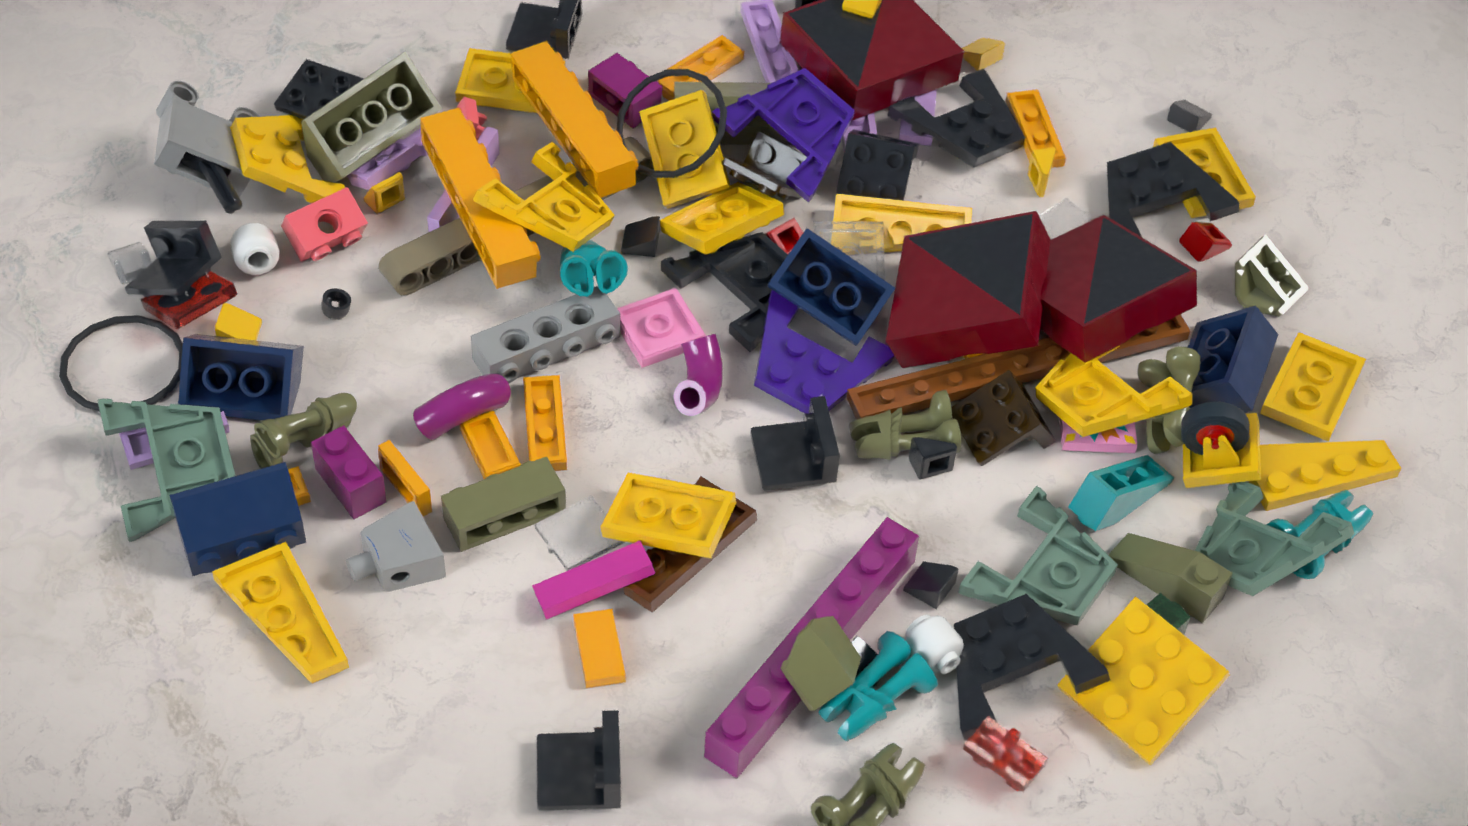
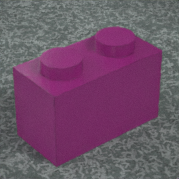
[588,52,662,129]
[311,425,387,520]

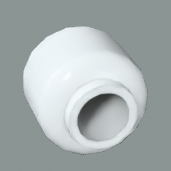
[231,223,280,275]
[905,615,964,674]

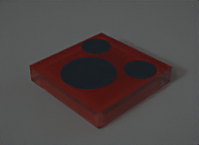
[140,271,238,329]

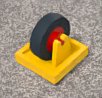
[1181,402,1261,488]

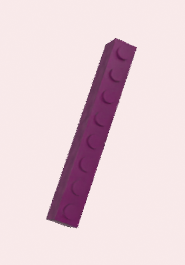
[704,517,919,778]

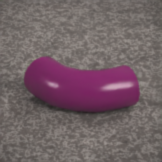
[673,334,723,416]
[413,373,511,440]

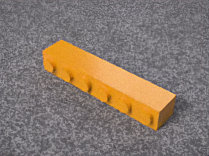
[511,41,638,198]
[420,107,541,289]

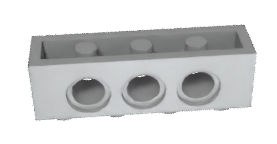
[471,286,620,383]

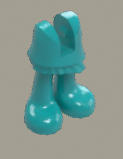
[560,240,628,297]
[1266,490,1373,579]
[818,631,938,742]

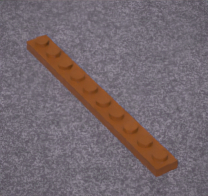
[846,314,1191,420]

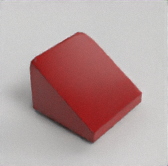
[765,218,803,254]
[1179,222,1232,262]

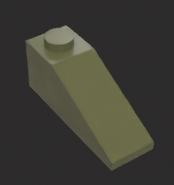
[1109,533,1233,623]

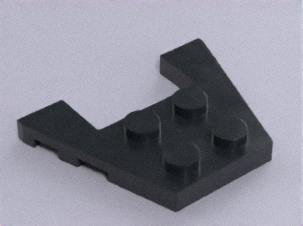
[887,68,1025,167]
[1107,142,1239,237]
[661,232,788,352]
[954,594,1110,740]

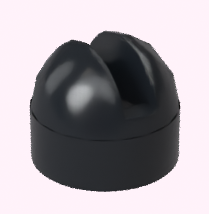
[321,288,351,320]

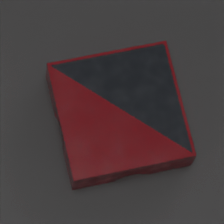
[779,0,965,121]
[886,211,1051,368]
[1040,214,1197,363]

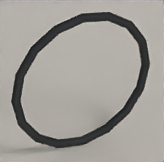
[616,69,727,178]
[59,315,183,412]

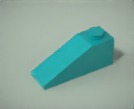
[1068,455,1175,531]

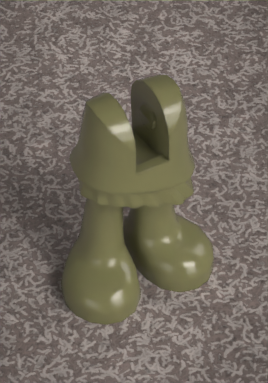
[1137,346,1200,454]
[849,390,961,460]
[250,392,357,469]
[810,742,925,826]

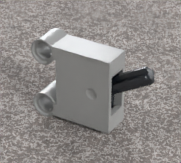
[154,81,260,214]

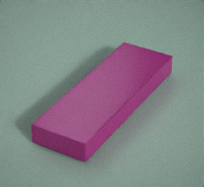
[532,540,655,620]

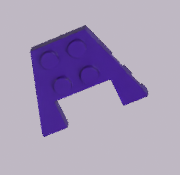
[712,68,855,203]
[753,290,895,413]

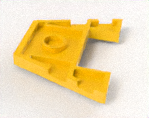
[230,115,345,203]
[473,142,615,252]
[1035,345,1192,437]

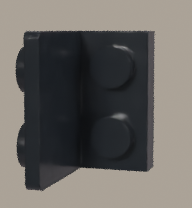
[506,0,582,59]
[274,59,364,119]
[835,129,919,201]
[125,221,222,297]
[750,396,840,490]
[537,710,621,811]

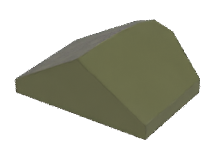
[1235,235,1309,317]
[781,616,861,711]

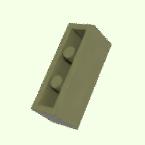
[441,456,566,552]

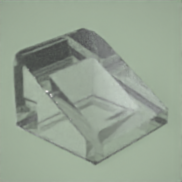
[107,242,152,284]

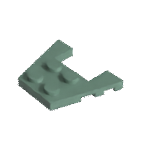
[98,398,235,542]
[1195,482,1355,596]
[958,486,1118,626]

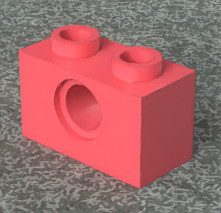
[281,187,368,262]

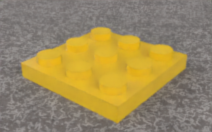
[1057,596,1230,766]

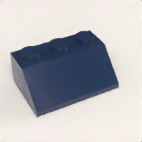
[767,228,896,346]
[1188,305,1279,414]
[178,334,304,420]
[170,462,306,576]

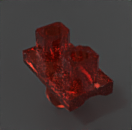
[963,716,1048,792]

